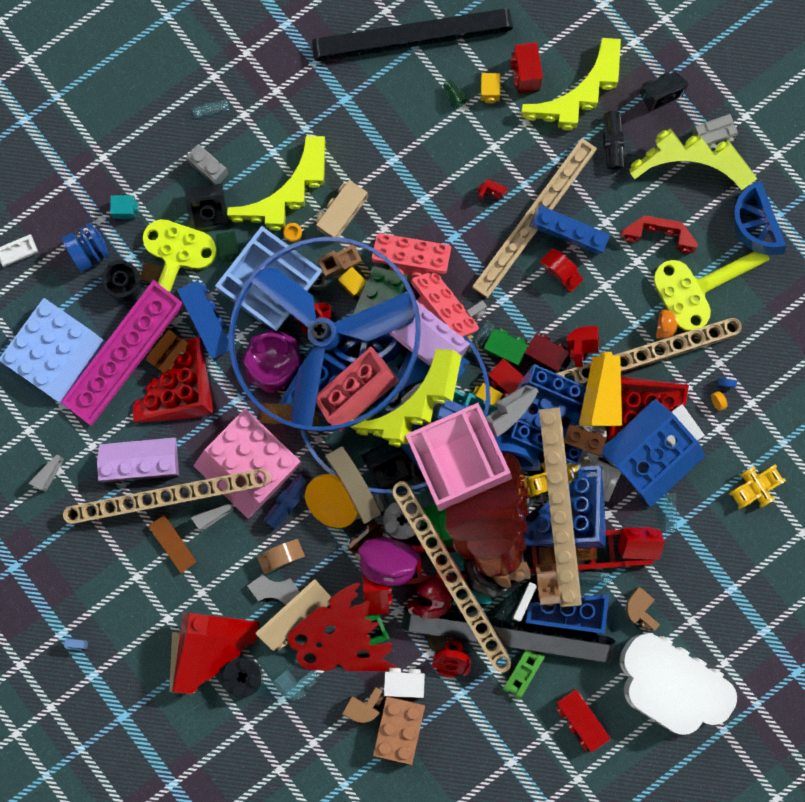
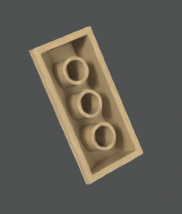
[256,579,331,651]

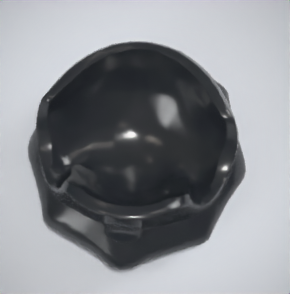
[463,535,526,599]

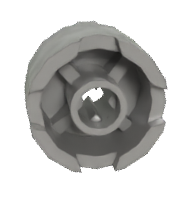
[383,502,421,541]

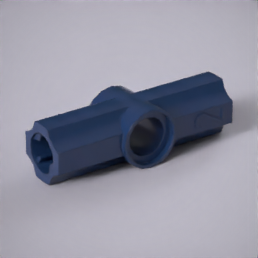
[263,474,310,530]

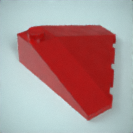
[133,336,213,423]
[607,376,689,442]
[172,612,259,694]

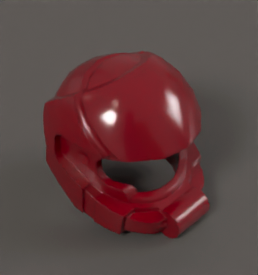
[407,577,453,619]

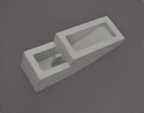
[485,385,538,437]

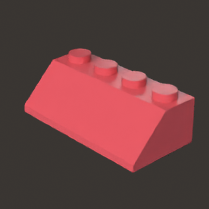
[316,347,399,431]

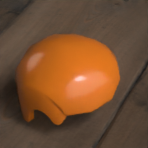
[656,310,678,339]

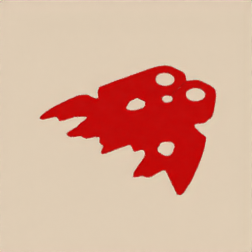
[287,583,399,672]

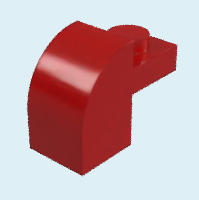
[540,249,584,293]
[567,326,600,368]

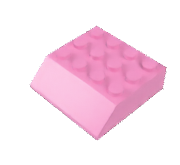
[406,403,512,511]
[193,408,302,519]

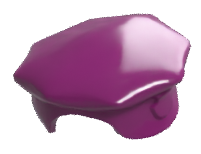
[242,329,303,393]
[358,537,420,586]

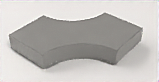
[248,574,300,605]

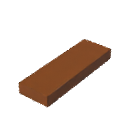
[148,515,198,574]

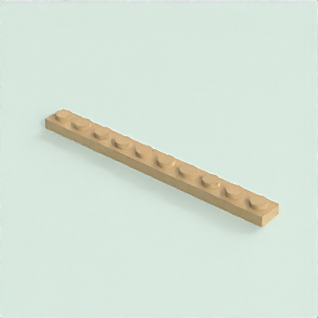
[472,138,597,299]
[539,408,582,607]

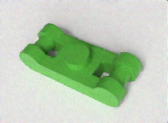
[503,650,545,700]

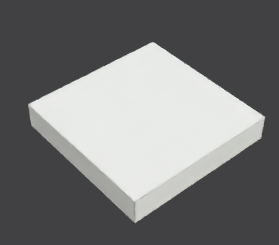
[511,582,537,622]

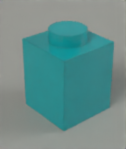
[110,195,139,219]

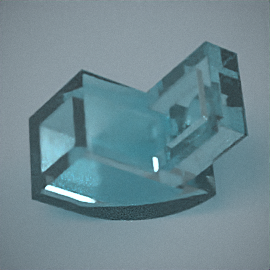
[272,669,318,699]

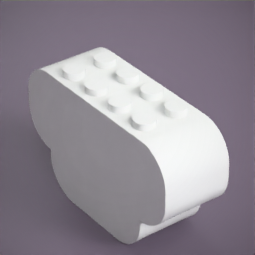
[619,634,737,735]

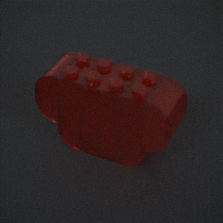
[445,453,530,577]

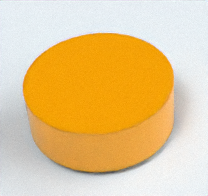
[283,223,302,243]
[711,391,727,411]

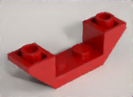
[620,215,698,254]

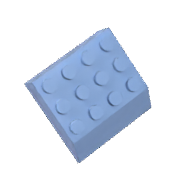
[215,226,323,332]
[0,298,106,406]

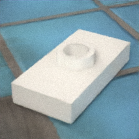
[0,234,39,267]

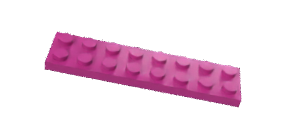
[61,280,184,426]

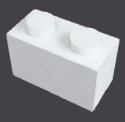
[384,668,425,698]

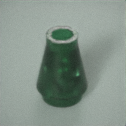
[443,80,467,109]

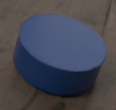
[717,378,737,388]

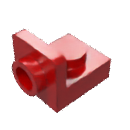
[477,179,507,201]

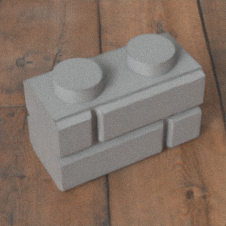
[692,114,738,150]
[186,144,229,185]

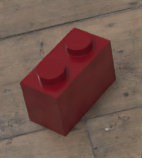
[523,333,569,373]

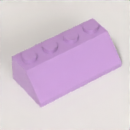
[389,300,470,367]
[97,438,179,483]

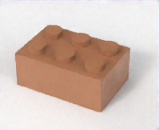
[373,696,425,765]

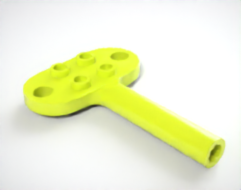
[143,219,217,292]
[654,251,769,331]

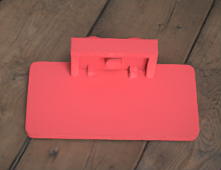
[372,233,451,281]
[411,272,479,337]

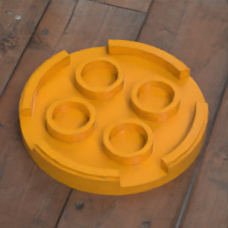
[305,474,358,528]

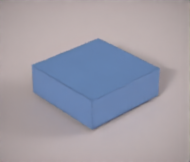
[64,639,88,649]

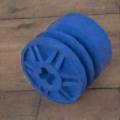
[61,222,110,272]

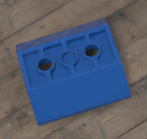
[509,364,586,465]
[601,399,706,508]

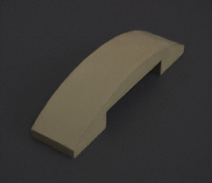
[325,447,381,524]

